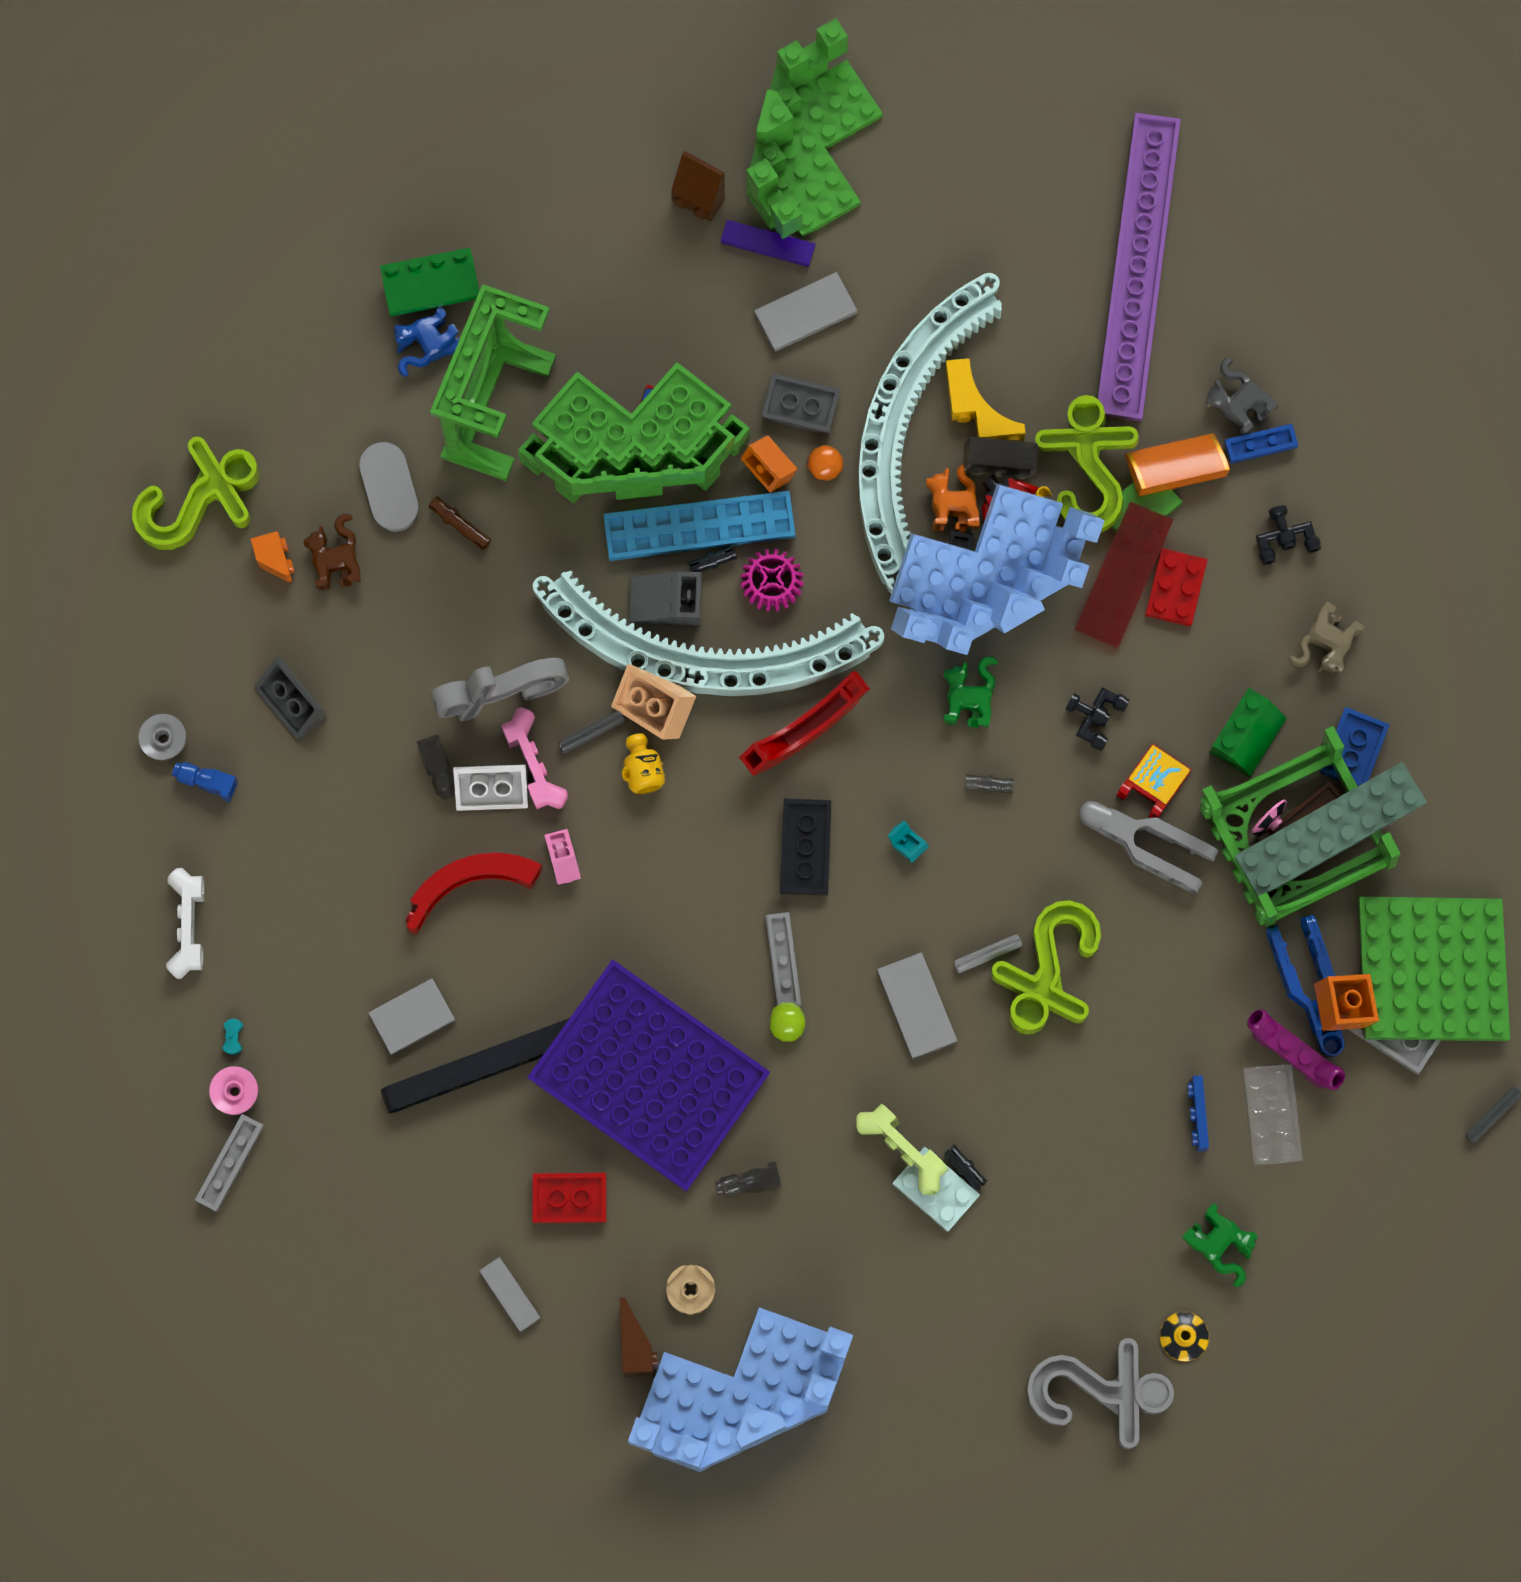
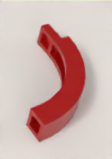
[739,671,870,776]
[405,853,543,935]

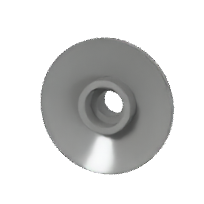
[138,714,186,760]

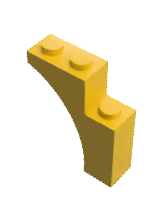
[945,358,1026,447]

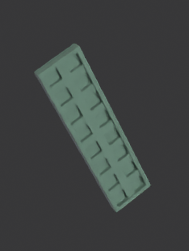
[1235,762,1427,896]

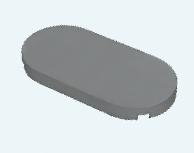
[359,442,419,532]

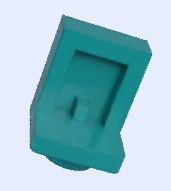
[887,820,929,863]

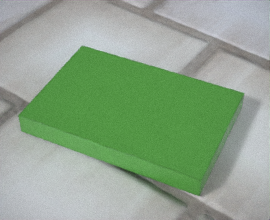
[1111,482,1183,547]

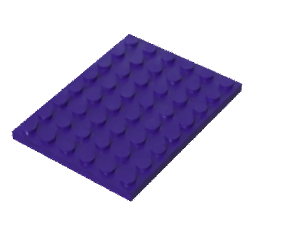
[527,959,770,1192]

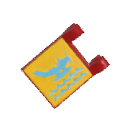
[1116,743,1192,818]

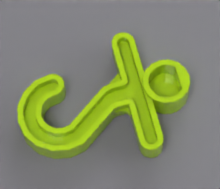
[1035,395,1139,533]
[132,437,260,550]
[991,900,1101,1035]

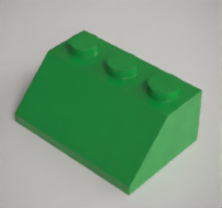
[1209,688,1287,777]

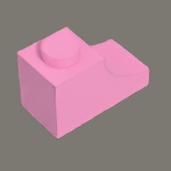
[544,829,581,885]

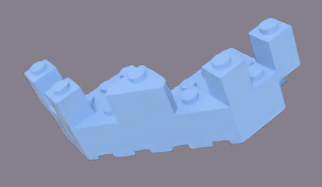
[889,484,1104,655]
[628,1307,853,1472]

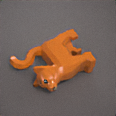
[925,463,980,533]

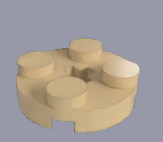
[666,1265,715,1315]

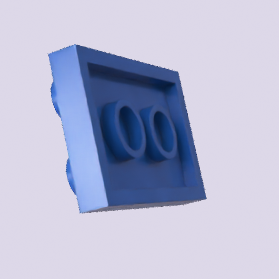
[1319,707,1390,786]

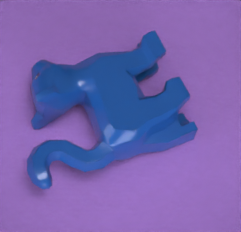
[394,306,460,377]

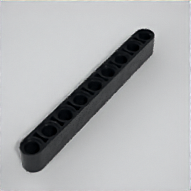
[380,1018,570,1114]

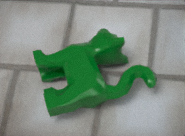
[943,656,998,728]
[1182,1203,1258,1287]

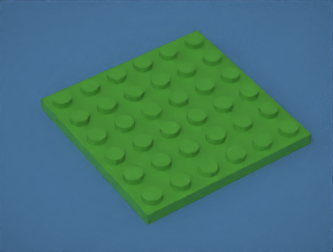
[1358,897,1510,1041]

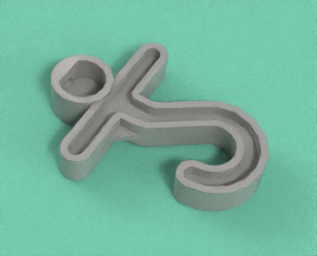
[431,658,569,721]
[1026,1338,1174,1450]

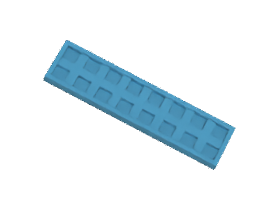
[603,491,796,561]

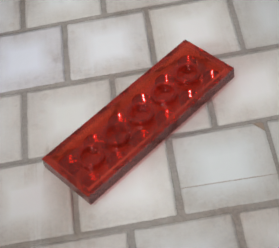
[1075,502,1174,648]

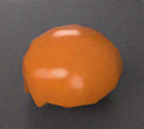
[807,445,844,481]

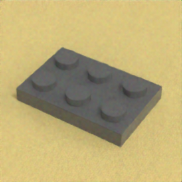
[761,373,840,435]

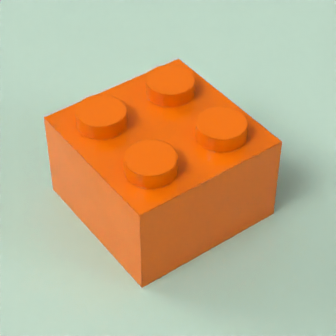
[1314,974,1379,1031]

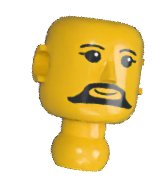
[622,733,665,794]

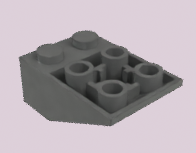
[629,572,702,626]

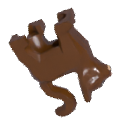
[303,513,361,591]

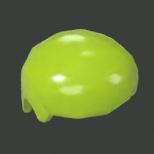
[769,1002,806,1042]

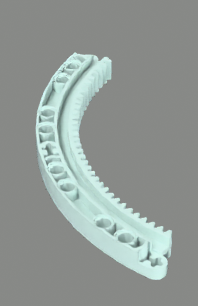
[858,273,1002,593]
[533,571,884,696]

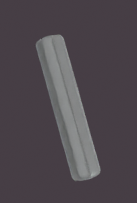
[954,934,1022,973]

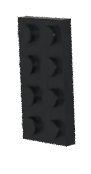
[780,798,832,896]

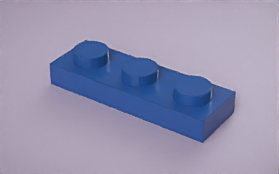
[1224,424,1298,464]
[1187,1075,1209,1152]

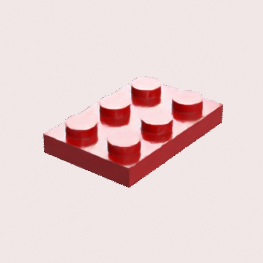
[1145,548,1208,627]
[533,1173,607,1224]

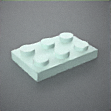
[893,1147,980,1232]

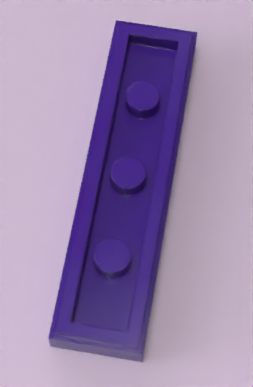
[721,220,816,267]

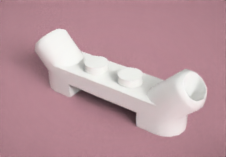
[166,868,205,979]

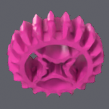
[740,549,804,612]

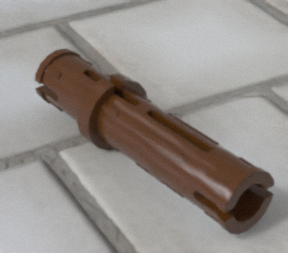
[428,496,492,551]

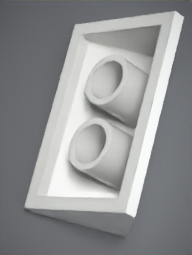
[453,765,528,811]

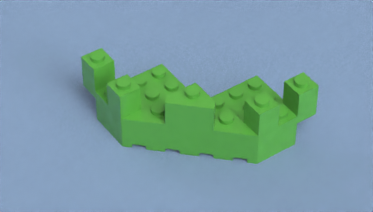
[746,18,883,239]
[518,362,750,504]

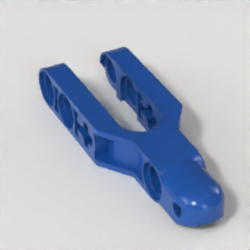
[1266,914,1345,1058]

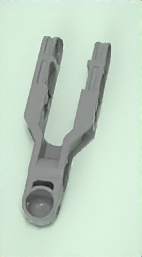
[1079,801,1218,894]

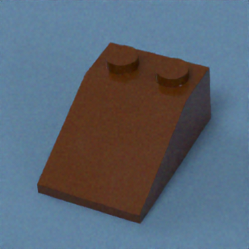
[671,150,725,221]
[620,1297,658,1377]

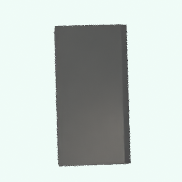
[254,657,327,740]

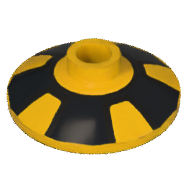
[1160,1312,1209,1362]

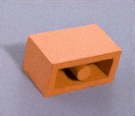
[740,435,798,493]

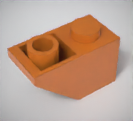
[251,531,295,582]

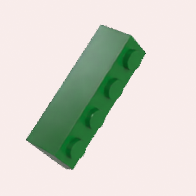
[380,247,480,317]

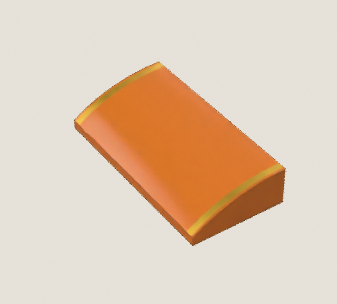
[1125,433,1230,497]

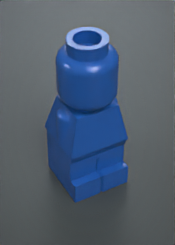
[172,762,238,802]

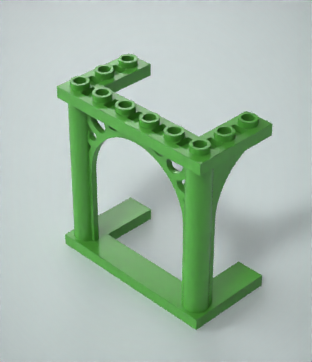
[430,284,557,482]
[1199,726,1401,928]

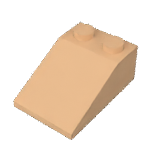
[611,664,696,740]

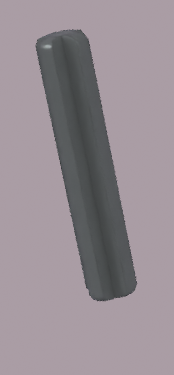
[558,711,624,753]
[1465,1086,1521,1143]

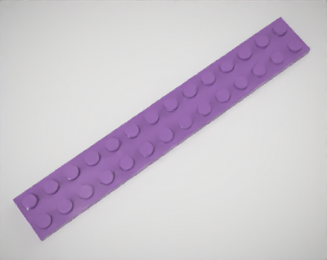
[1098,113,1181,422]

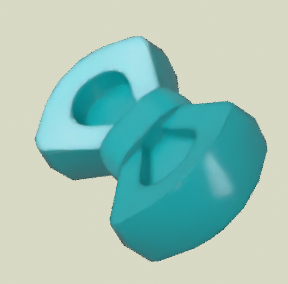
[222,1019,244,1055]

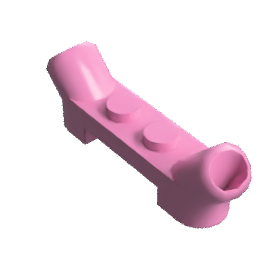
[500,707,568,809]

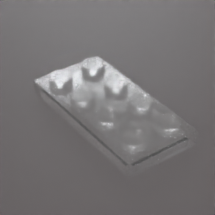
[1242,1064,1303,1166]

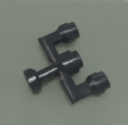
[1256,505,1321,565]
[1065,687,1130,751]

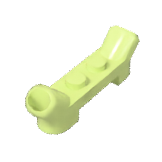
[856,1104,949,1195]

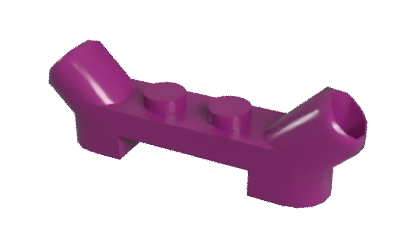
[1247,1009,1345,1091]

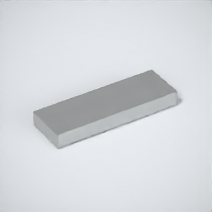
[479,1257,541,1333]

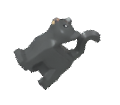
[1205,358,1278,436]

